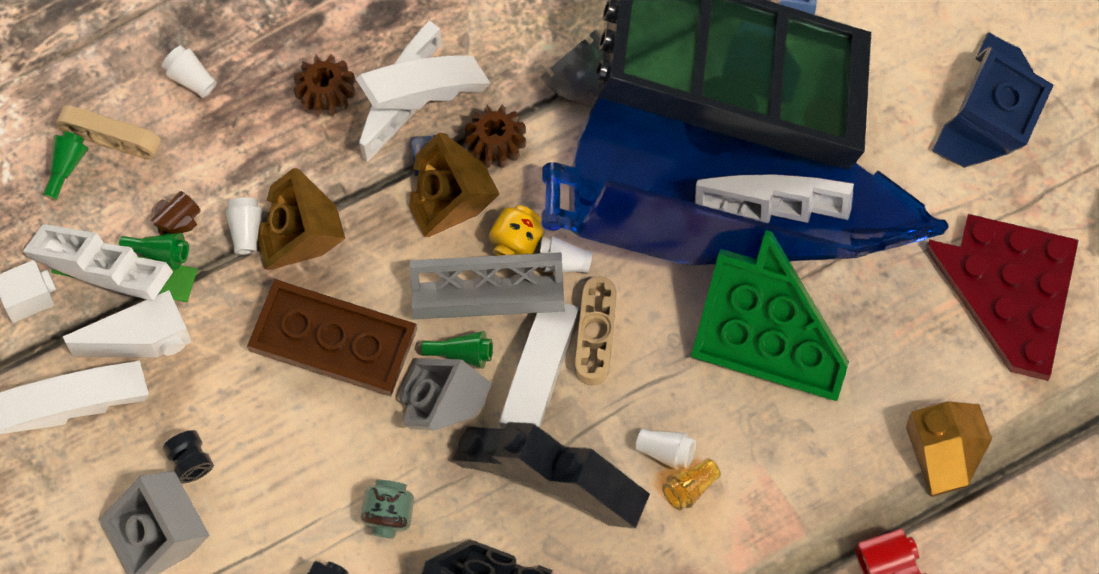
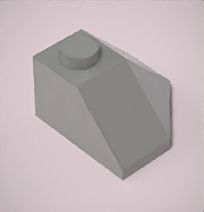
[399,358,493,431]

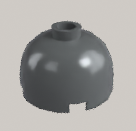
[540,30,603,100]

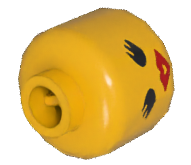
[489,205,544,256]

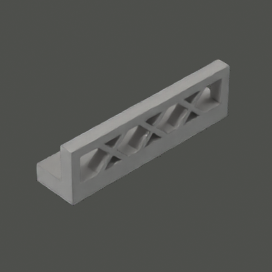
[410,252,565,320]

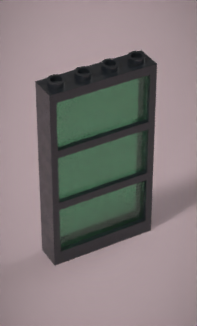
[595,0,872,171]

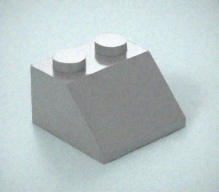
[99,471,210,574]

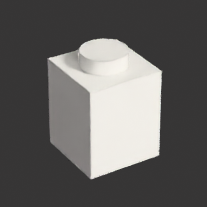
[0,260,56,323]

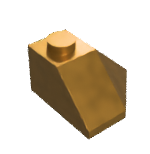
[409,133,500,237]
[257,168,346,270]
[906,401,992,497]

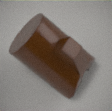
[150,191,201,235]

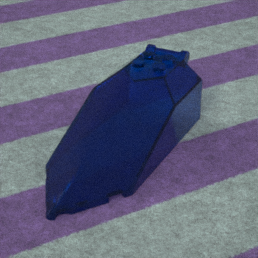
[541,97,949,266]

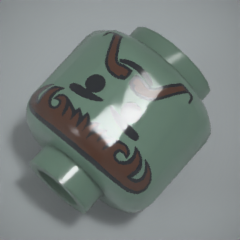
[360,480,414,539]

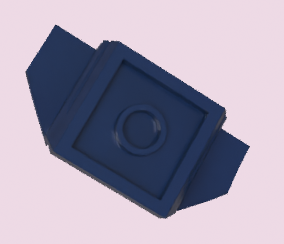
[932,32,1054,168]

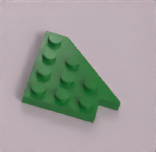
[691,230,849,401]

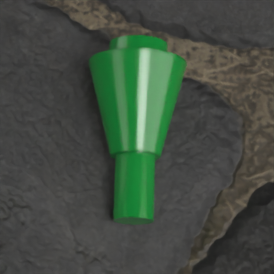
[43,131,89,200]
[119,233,189,270]
[421,331,493,369]

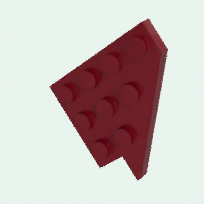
[926,214,1079,381]

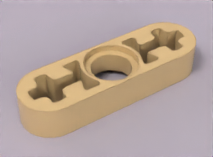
[55,105,161,160]
[575,277,617,385]

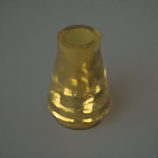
[662,458,721,510]

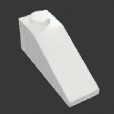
[63,290,192,358]

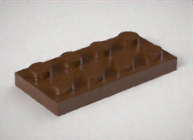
[247,279,417,397]

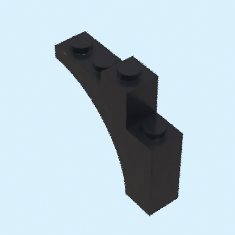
[452,422,650,529]

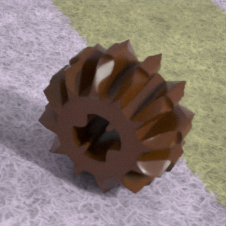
[294,54,355,117]
[465,104,526,168]

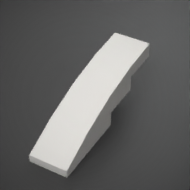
[359,20,442,162]
[356,56,491,110]
[695,175,854,226]
[23,224,173,301]
[500,303,580,428]
[0,360,149,434]

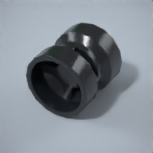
[162,430,214,484]

